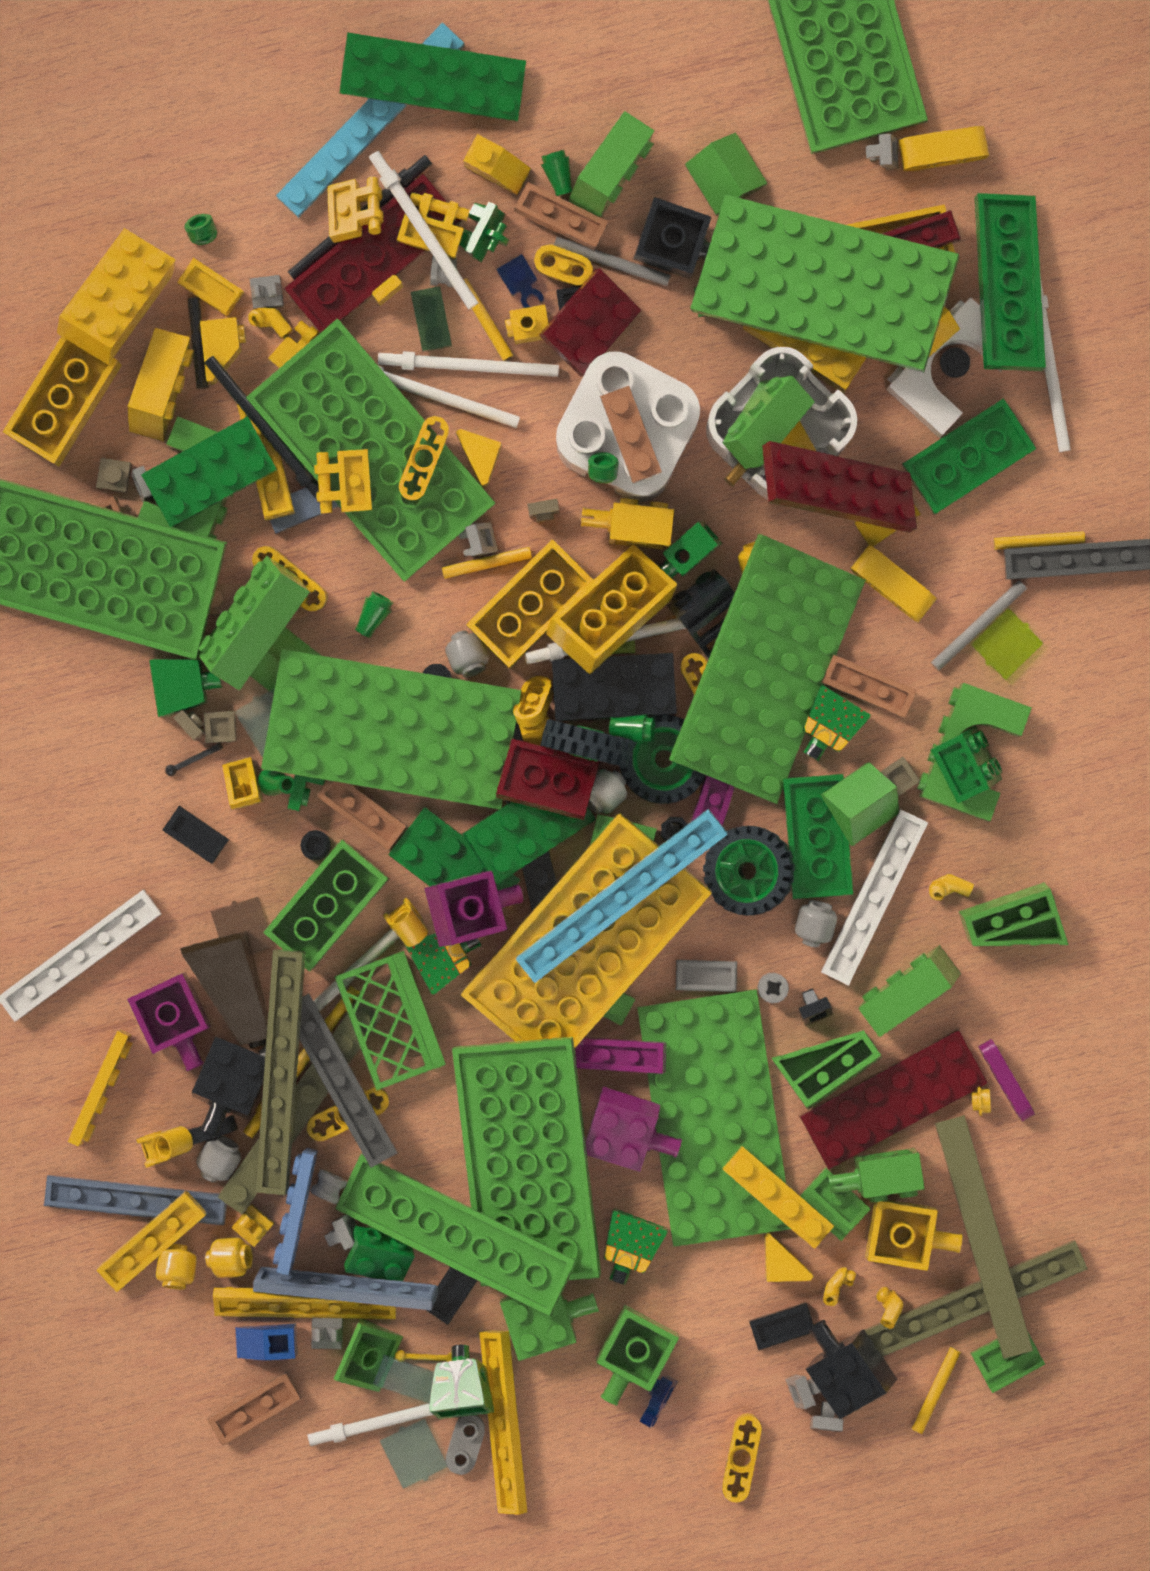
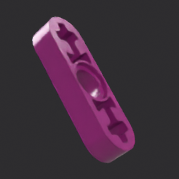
[978,1039,1035,1122]

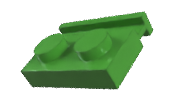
[800,1167,871,1241]
[970,1331,1045,1393]

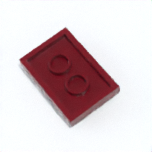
[539,268,641,377]
[496,739,600,820]

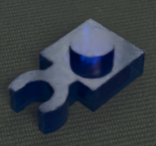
[496,254,544,308]
[639,1375,679,1428]

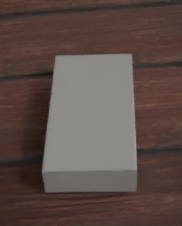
[676,960,737,992]

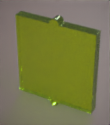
[971,608,1043,680]

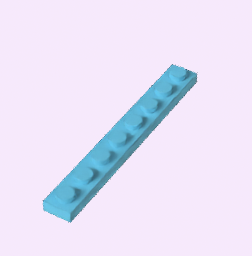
[276,22,465,218]
[516,809,728,983]

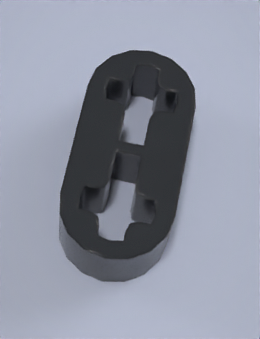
[188,1115,238,1145]

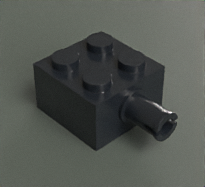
[633,197,712,279]
[192,1036,265,1138]
[805,1319,897,1419]

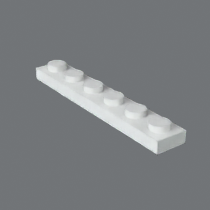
[821,809,928,986]
[0,890,162,1022]

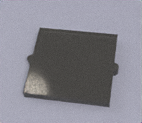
[211,897,274,954]

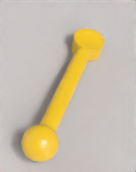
[395,1350,451,1362]

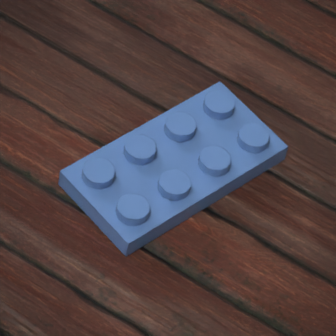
[273,1148,318,1275]

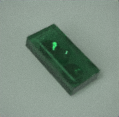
[411,286,452,352]

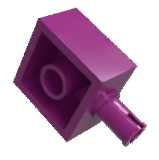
[424,871,523,947]
[127,972,212,1071]
[585,1087,682,1172]

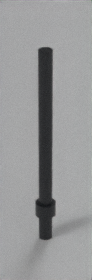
[287,155,432,280]
[204,356,320,504]

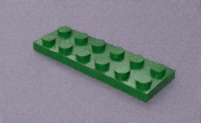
[339,32,526,122]
[974,193,1046,371]

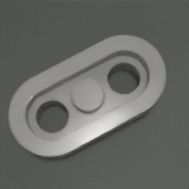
[446,1415,485,1475]

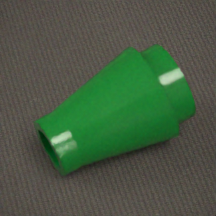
[540,150,573,196]
[355,591,393,638]
[609,714,655,744]
[258,769,295,796]

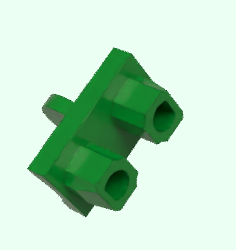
[460,202,509,263]

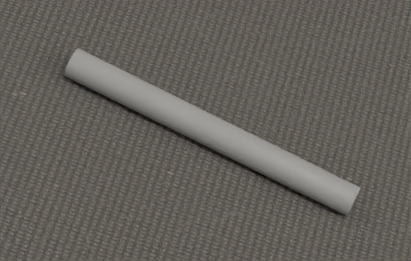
[554,237,671,286]
[931,580,1027,671]

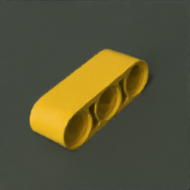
[899,126,989,171]
[850,545,937,623]

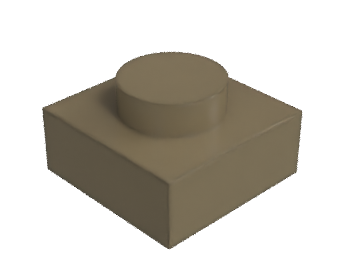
[96,458,132,493]
[527,499,559,522]
[173,710,205,741]
[204,711,237,743]
[881,757,920,796]

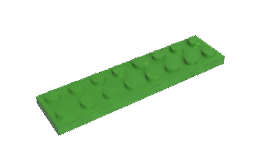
[335,1154,577,1316]

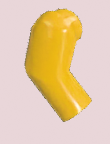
[248,307,293,339]
[929,874,974,901]
[823,1267,856,1306]
[876,1287,903,1329]

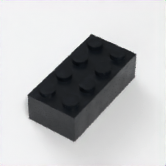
[552,653,677,722]

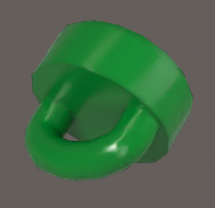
[184,214,218,245]
[588,452,619,483]

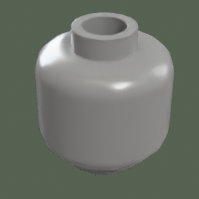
[445,631,489,678]
[795,900,837,947]
[196,1136,241,1182]

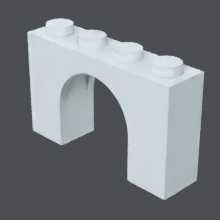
[887,297,1002,438]

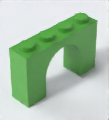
[138,416,234,539]
[917,683,1032,822]

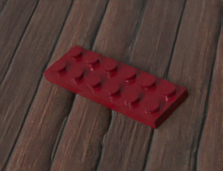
[284,174,462,333]
[762,441,917,533]
[799,1030,987,1170]

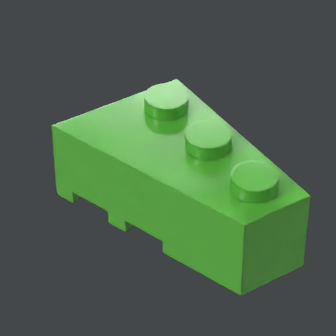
[568,111,655,218]
[722,375,815,469]
[958,882,1069,946]
[858,945,961,1037]
[772,1030,882,1110]

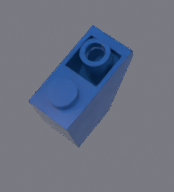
[235,1323,298,1360]

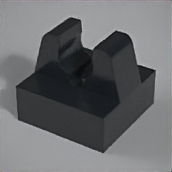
[799,988,833,1026]

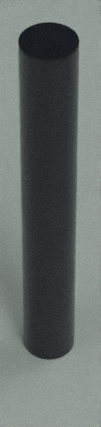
[188,298,209,389]

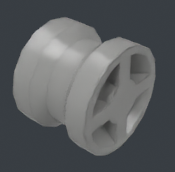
[430,256,457,288]
[757,972,789,1003]
[310,1169,347,1204]

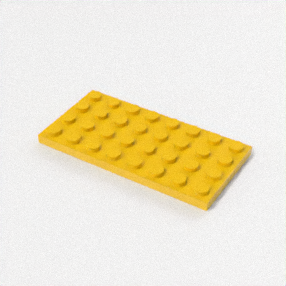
[461,812,712,1048]

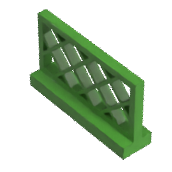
[334,951,446,1090]

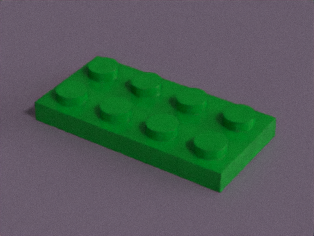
[902,398,1036,515]
[141,416,277,527]
[783,774,853,899]
[462,802,596,884]
[388,807,521,890]

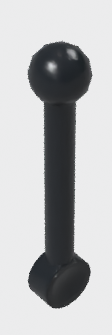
[165,743,223,776]

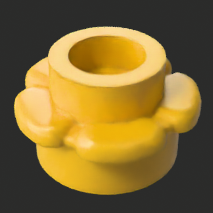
[972,1087,991,1116]

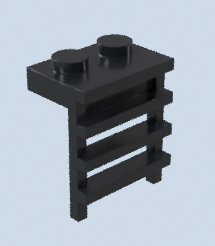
[666,569,735,659]

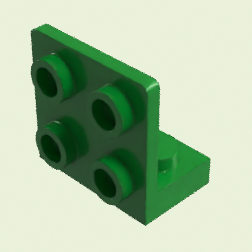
[930,726,1002,803]

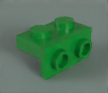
[344,1226,415,1281]

